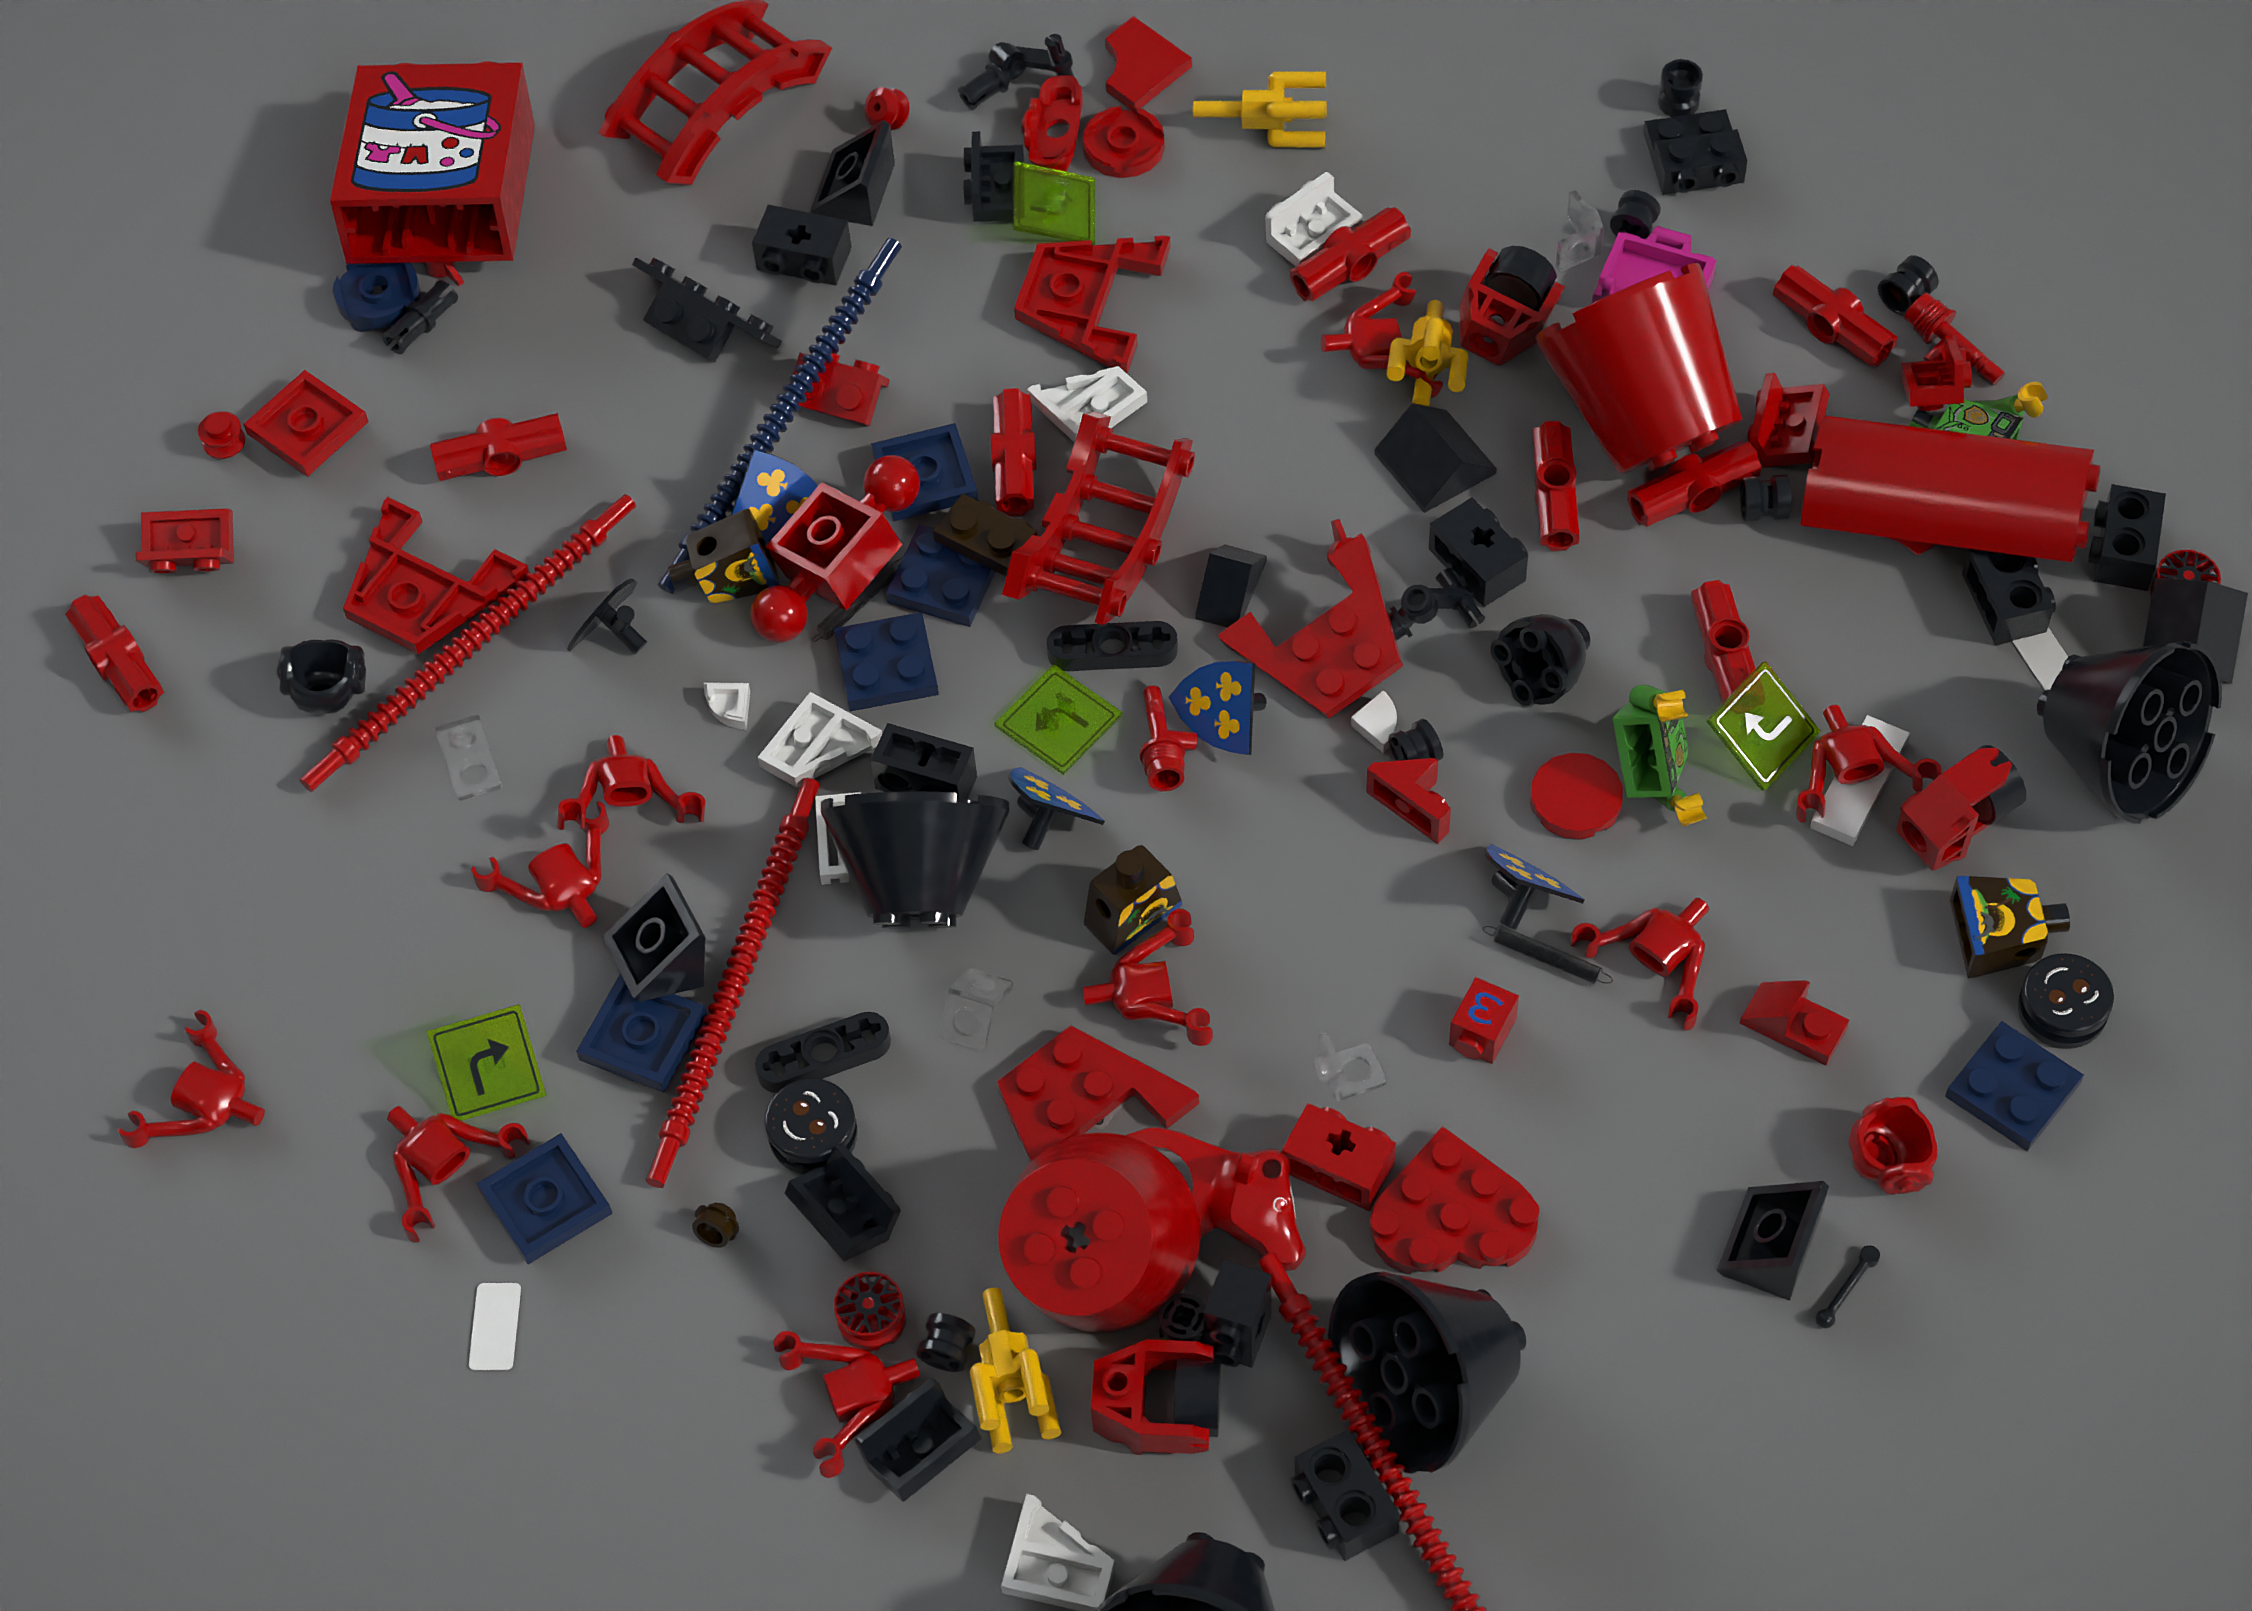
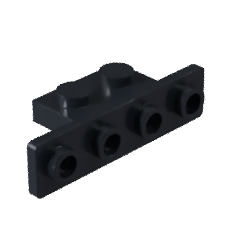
[632,257,782,362]

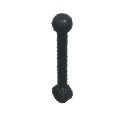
[1816,1245,1880,1328]

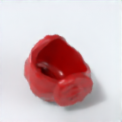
[1848,1096,1938,1195]

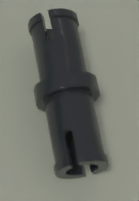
[382,280,458,355]

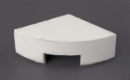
[704,682,750,730]
[1351,691,1397,753]

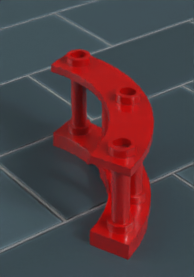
[598,0,832,185]
[1002,412,1195,625]

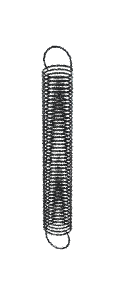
[811,558,903,642]
[1483,925,1613,984]

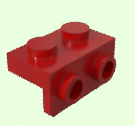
[1901,335,1972,411]
[790,352,890,426]
[1747,373,1829,467]
[135,508,234,574]

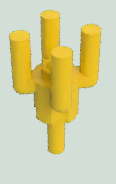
[1193,71,1327,148]
[1387,300,1469,406]
[970,1287,1061,1454]

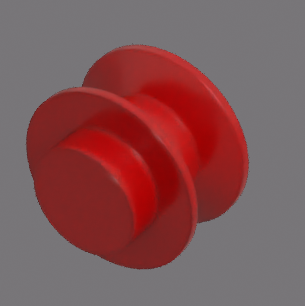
[864,87,910,130]
[197,411,246,459]

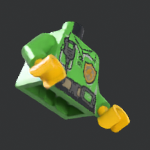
[1909,381,2048,440]
[1613,684,1707,826]

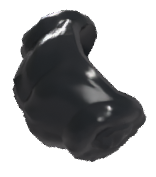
[277,639,366,714]

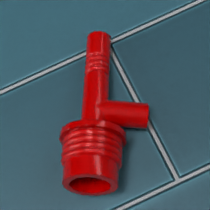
[1904,292,2005,386]
[1139,685,1197,792]

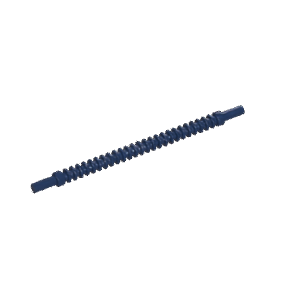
[658,237,902,594]

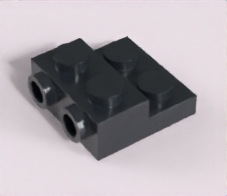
[1643,109,1748,195]

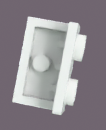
[1265,172,1363,267]

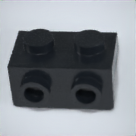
[963,131,1024,222]
[784,1144,900,1261]
[855,1378,982,1502]

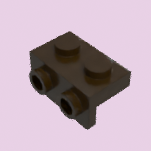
[933,493,1037,577]

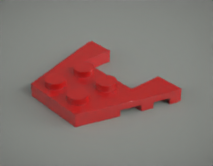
[1014,235,1171,374]
[343,497,529,654]
[1218,533,1403,719]
[997,1026,1199,1163]

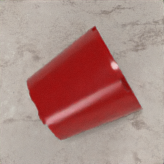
[1535,263,1743,475]
[998,1133,1201,1333]

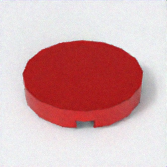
[1082,106,1165,178]
[1530,752,1623,839]

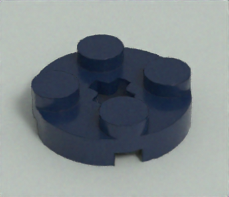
[333,263,420,332]

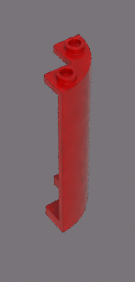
[1800,415,2100,563]

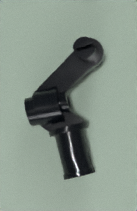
[958,34,1074,110]
[1389,568,1485,641]

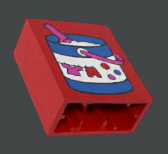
[330,61,535,264]

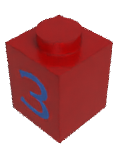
[1449,977,1519,1064]

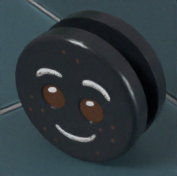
[2018,953,2114,1049]
[765,1078,858,1174]

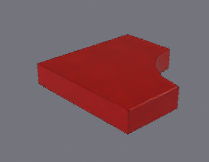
[1105,16,1192,110]

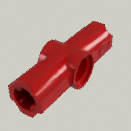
[1290,206,1411,302]
[1773,265,1898,367]
[991,388,1037,516]
[430,413,567,481]
[1532,421,1580,551]
[1627,440,1762,527]
[1691,580,1764,715]
[65,594,164,712]

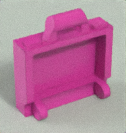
[1592,226,1717,303]

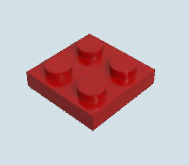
[243,370,369,477]

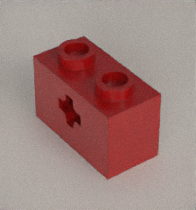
[1281,1103,1396,1211]

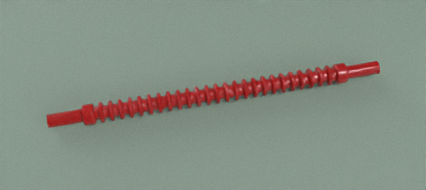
[299,494,636,792]
[646,778,820,1188]
[1258,1252,1487,1611]

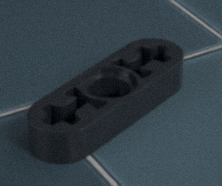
[1047,621,1178,671]
[755,1012,891,1093]

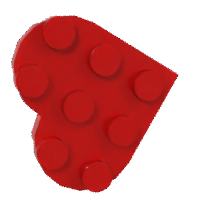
[1370,1126,1540,1274]

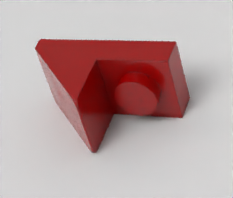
[1366,758,1451,844]
[1739,980,1850,1066]

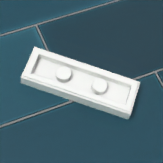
[1810,715,1910,846]

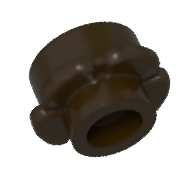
[692,1202,740,1248]

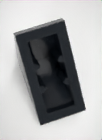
[1195,544,1267,628]

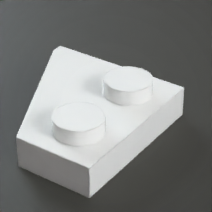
[1027,366,1147,443]
[757,692,882,787]
[1001,1494,1115,1611]

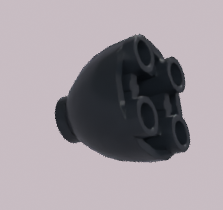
[1490,614,1590,706]

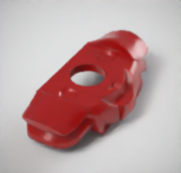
[1021,75,1083,179]

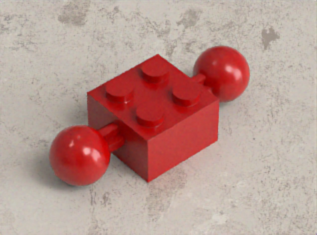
[750,455,920,643]

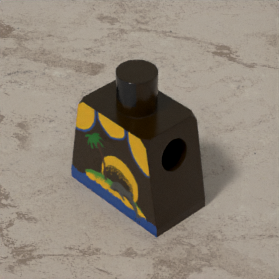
[668,508,780,603]
[1084,845,1182,956]
[1950,876,2070,978]

